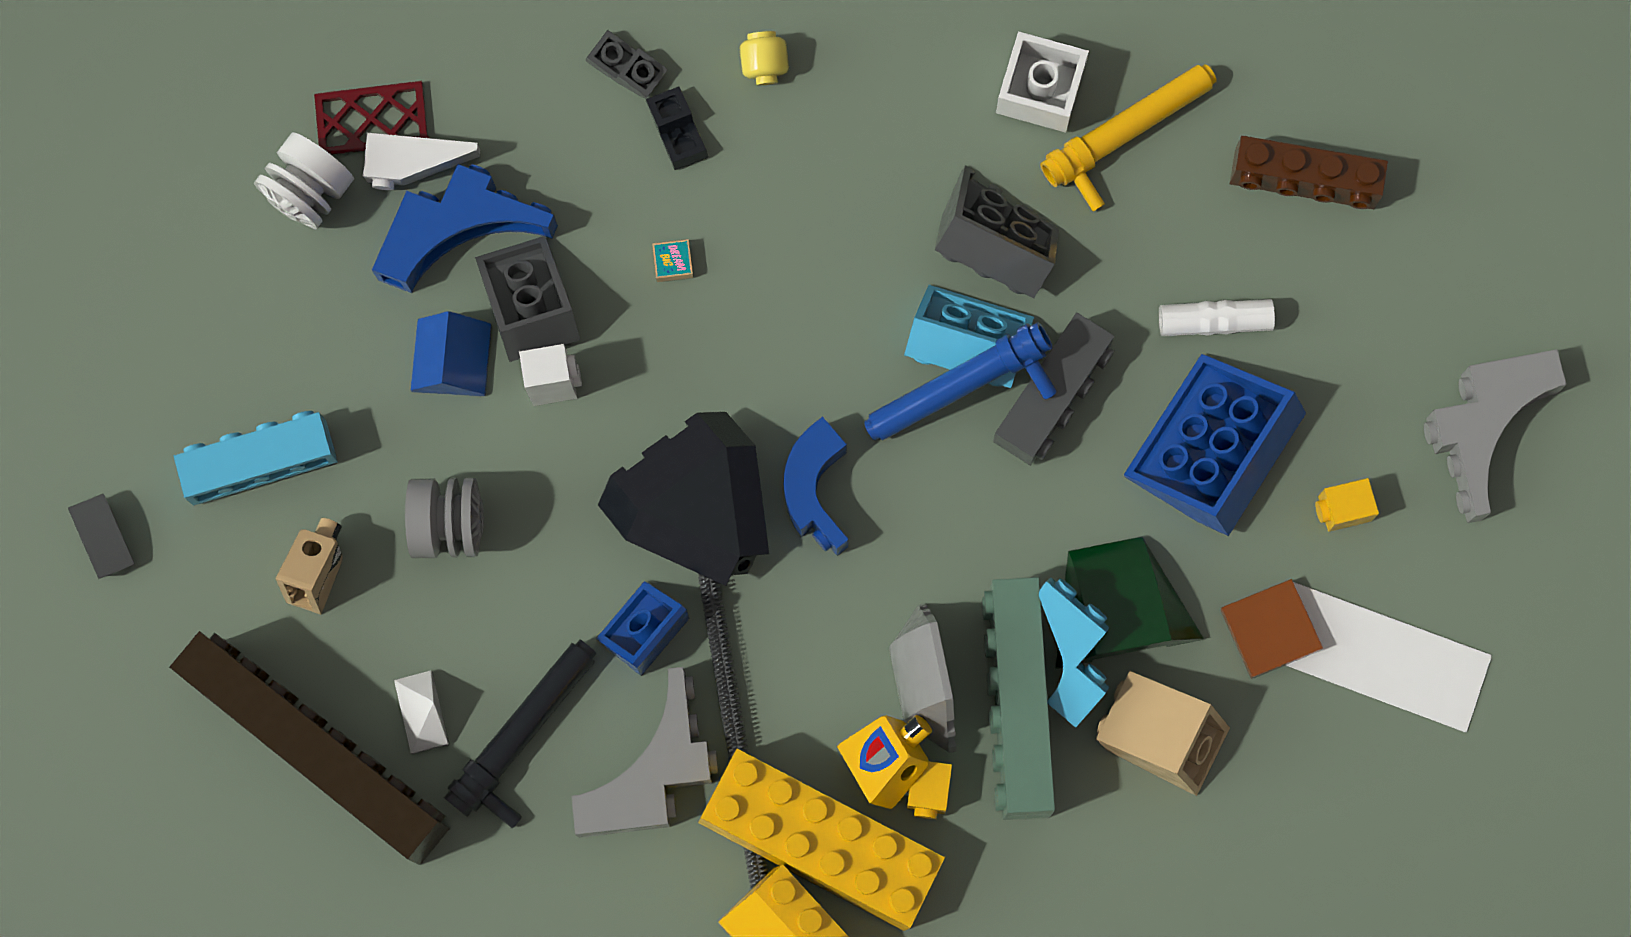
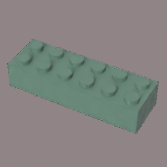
[982,577,1055,820]

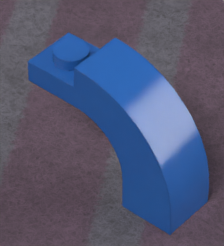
[784,416,849,556]

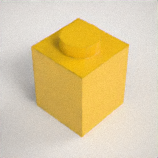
[1315,478,1379,532]
[907,761,952,819]

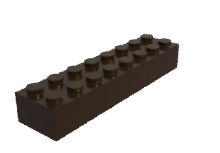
[169,631,450,865]

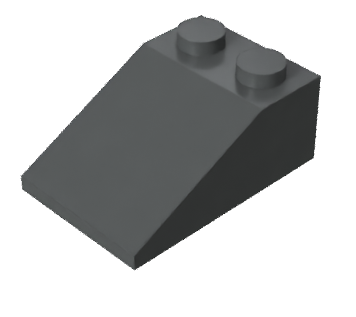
[475,236,580,362]

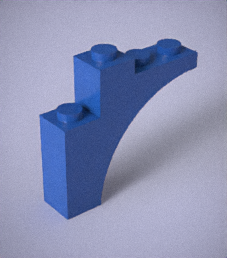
[372,164,558,293]

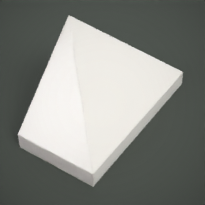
[394,670,449,754]

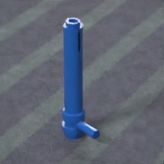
[864,322,1057,440]

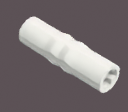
[1159,299,1275,336]

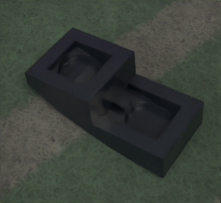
[646,86,708,170]

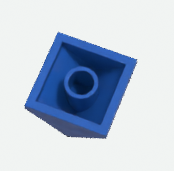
[411,311,492,396]
[596,581,690,676]

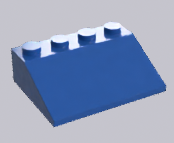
[1124,354,1306,536]

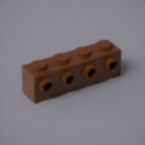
[1229,135,1388,210]

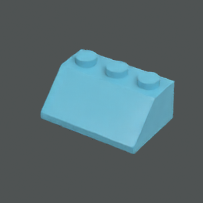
[904,285,1034,388]

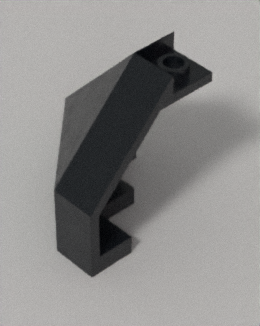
[598,412,769,586]

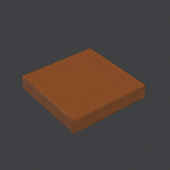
[1220,579,1323,679]

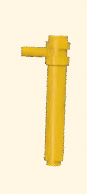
[1040,64,1217,212]

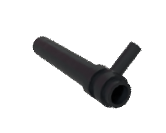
[444,639,597,829]

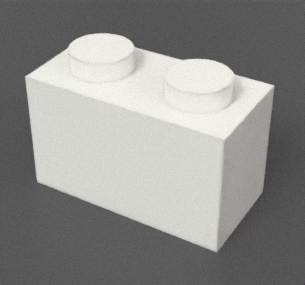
[519,344,582,406]

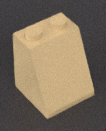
[1096,671,1230,796]

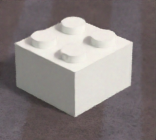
[996,31,1089,133]

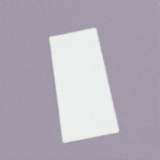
[1286,582,1492,732]

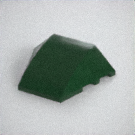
[1055,537,1204,669]

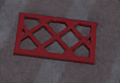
[314,81,429,155]

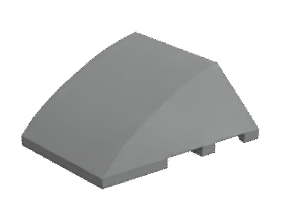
[889,603,956,753]

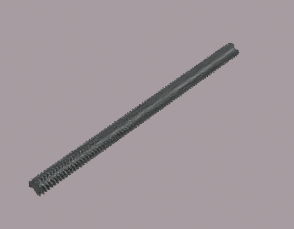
[698,574,768,889]

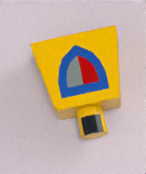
[837,715,932,809]

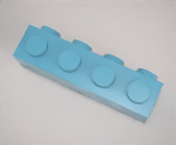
[174,411,338,506]

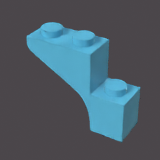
[1039,577,1109,728]

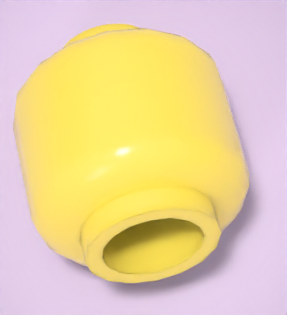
[739,31,789,86]

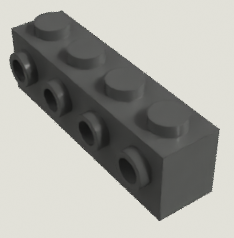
[993,312,1115,466]

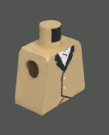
[276,518,343,615]

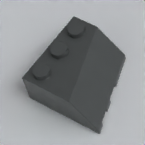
[935,165,1059,298]

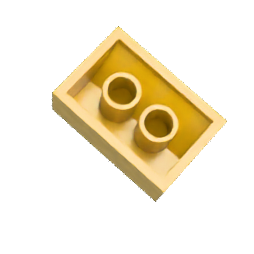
[718,864,849,937]

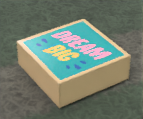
[652,239,693,282]

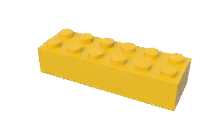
[698,749,945,931]

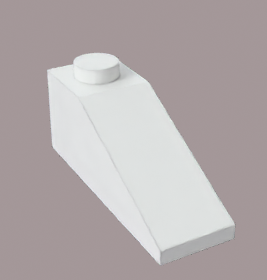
[363,133,480,190]

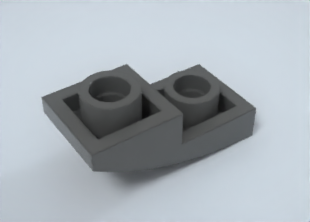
[585,30,668,99]
[68,493,134,579]

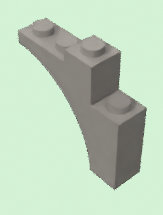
[1424,349,1566,523]
[572,667,718,838]

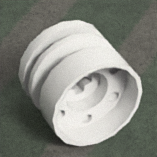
[254,132,354,230]

